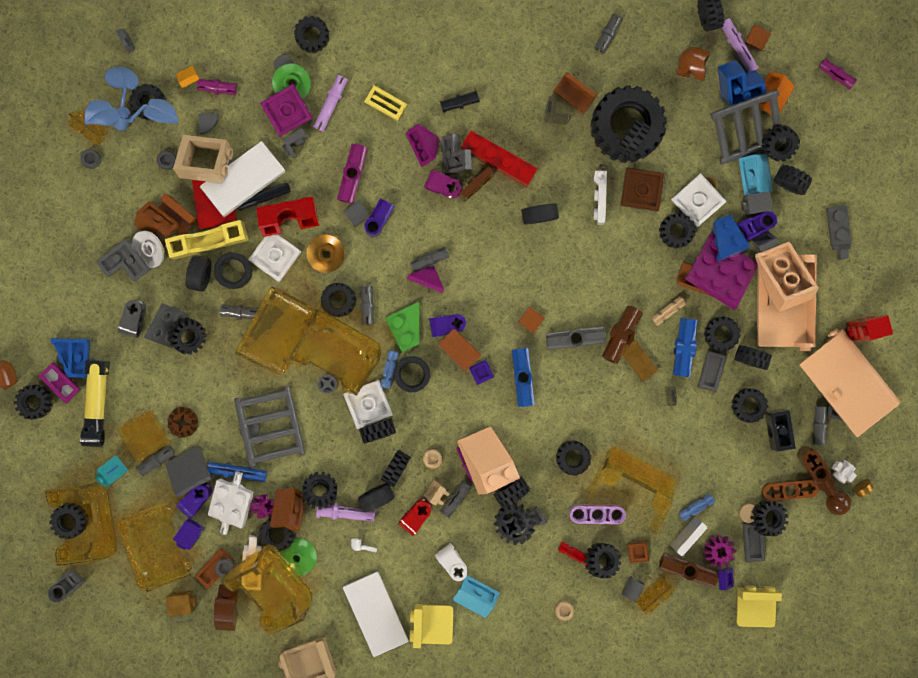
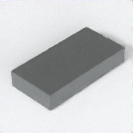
[697,350,727,392]
[742,523,766,562]

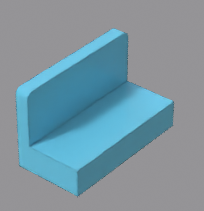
[739,154,773,196]
[453,575,499,618]

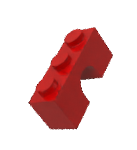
[256,196,319,237]
[845,315,893,341]

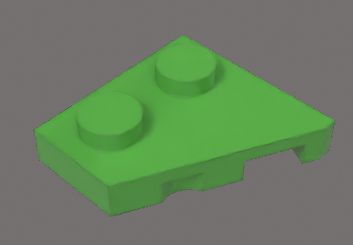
[385,302,420,352]

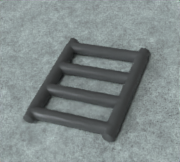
[710,90,786,165]
[234,386,305,467]

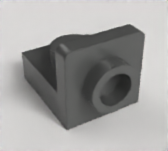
[282,128,308,158]

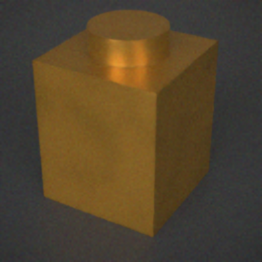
[165,591,197,617]

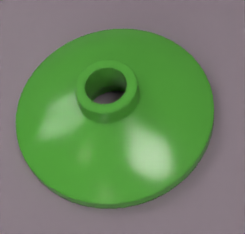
[272,64,311,99]
[279,538,317,576]

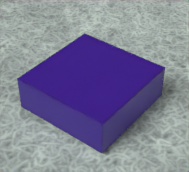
[469,360,494,385]
[718,567,734,591]

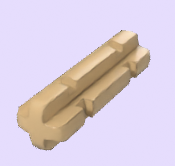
[651,297,686,326]

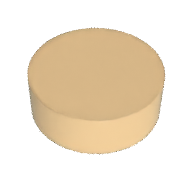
[423,449,442,469]
[739,503,756,523]
[555,600,574,621]

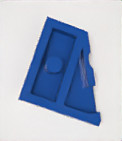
[713,215,750,262]
[51,338,90,378]

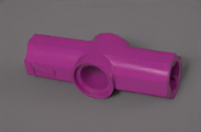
[337,144,368,204]

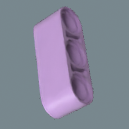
[568,504,626,524]

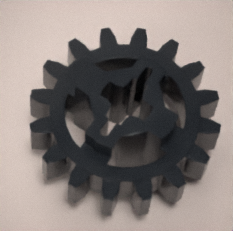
[494,503,536,545]

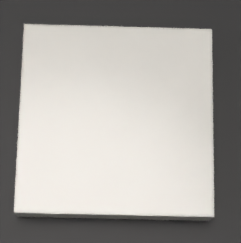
[671,173,726,227]
[248,234,302,282]
[343,380,393,429]
[670,517,707,556]

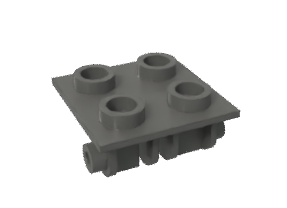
[144,303,189,348]

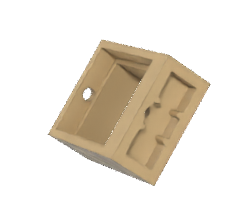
[173,135,233,183]

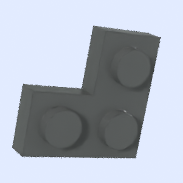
[442,133,472,175]
[96,239,151,282]

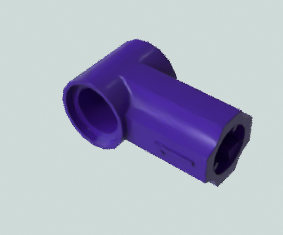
[364,198,395,237]

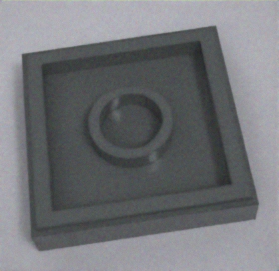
[165,445,212,497]

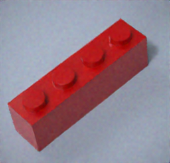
[461,130,538,188]

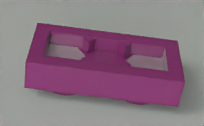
[38,363,81,404]

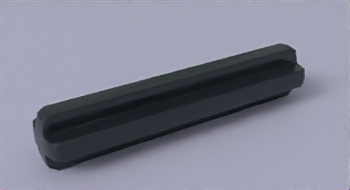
[237,183,291,211]

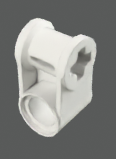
[435,543,467,581]

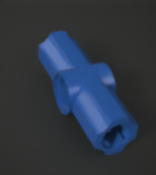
[673,318,697,377]
[512,348,535,407]

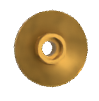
[306,235,345,273]

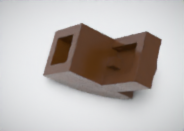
[214,584,239,631]

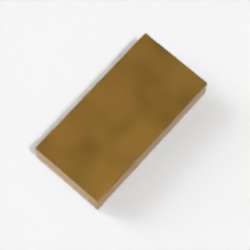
[622,340,658,382]

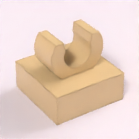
[423,480,450,506]

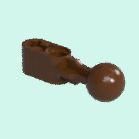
[797,446,851,515]

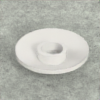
[132,231,164,268]

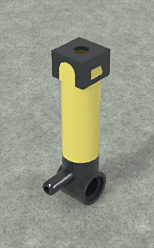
[80,360,110,448]

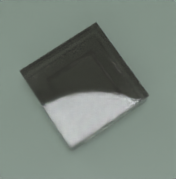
[665,386,677,406]

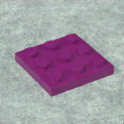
[685,234,758,310]

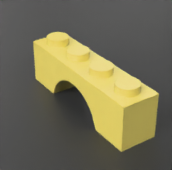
[165,220,249,259]

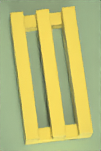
[364,85,407,121]

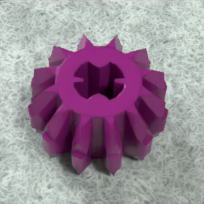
[703,534,737,568]

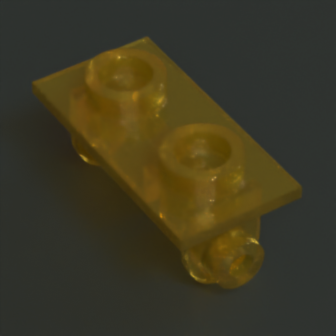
[68,110,110,145]
[636,576,675,615]

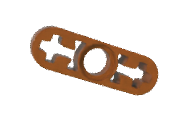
[761,479,819,501]

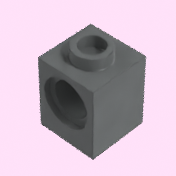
[741,191,773,216]

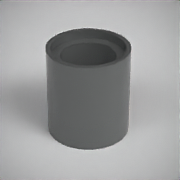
[621,576,645,602]

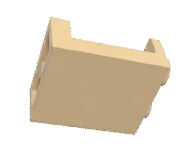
[278,636,337,678]

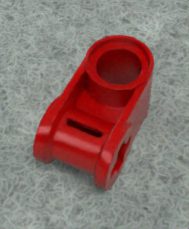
[398,499,431,536]

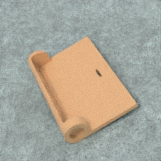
[757,255,817,351]
[799,328,900,437]

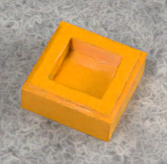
[176,65,199,88]

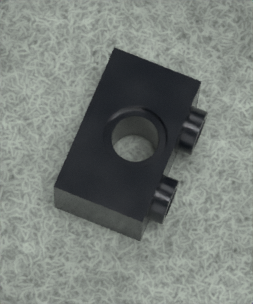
[765,409,796,452]

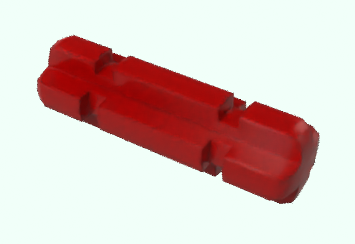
[558,542,587,566]

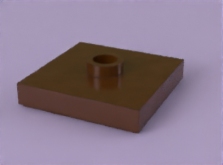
[460,166,493,202]
[620,167,665,212]

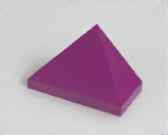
[406,124,440,167]
[407,266,444,293]

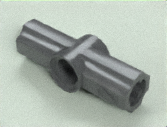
[546,326,606,350]

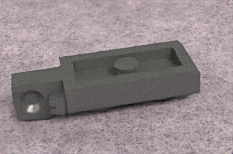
[826,206,851,260]

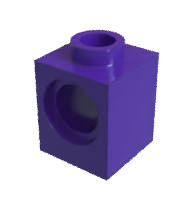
[173,518,205,550]

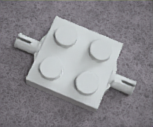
[208,472,254,535]

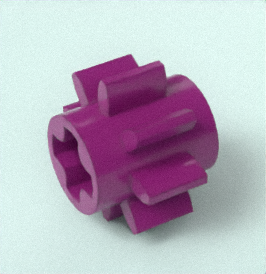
[251,494,274,518]

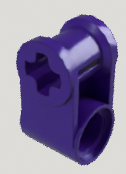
[737,211,777,241]
[429,314,466,337]
[176,483,212,519]

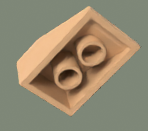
[755,242,819,312]
[457,426,520,495]

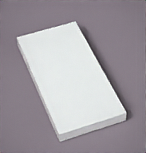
[200,141,285,217]
[343,571,409,657]

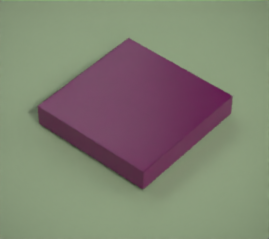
[260,84,313,137]

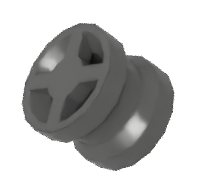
[317,374,338,393]

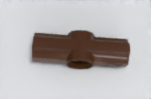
[602,306,643,364]
[658,553,719,588]

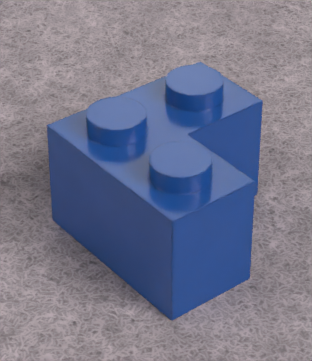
[718,60,766,107]

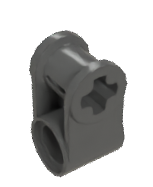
[118,300,146,338]
[48,566,87,602]

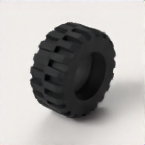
[590,85,667,163]

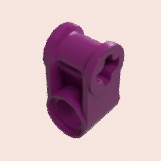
[424,169,462,199]

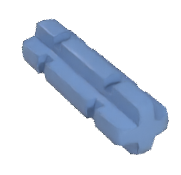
[381,351,398,388]
[679,494,715,521]

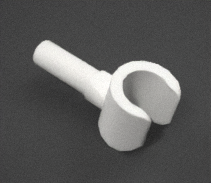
[351,538,377,553]

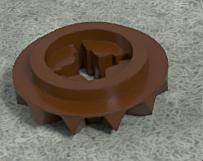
[167,407,198,438]

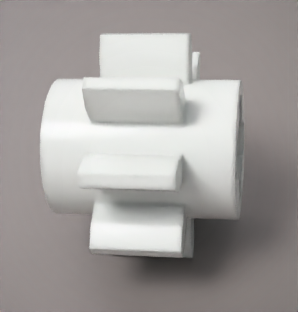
[831,460,857,484]

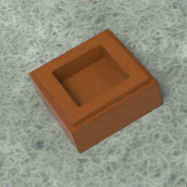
[745,25,771,51]
[518,307,545,333]
[627,541,649,563]

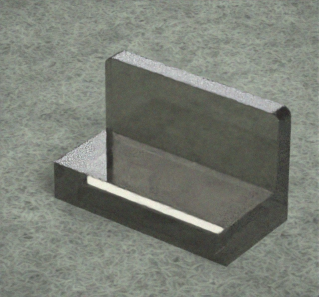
[544,96,570,125]

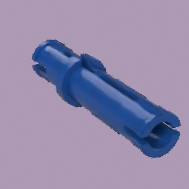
[208,461,267,483]

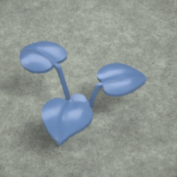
[84,67,179,131]

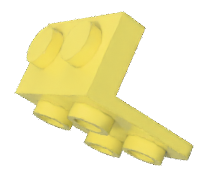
[736,585,782,627]
[410,604,453,648]

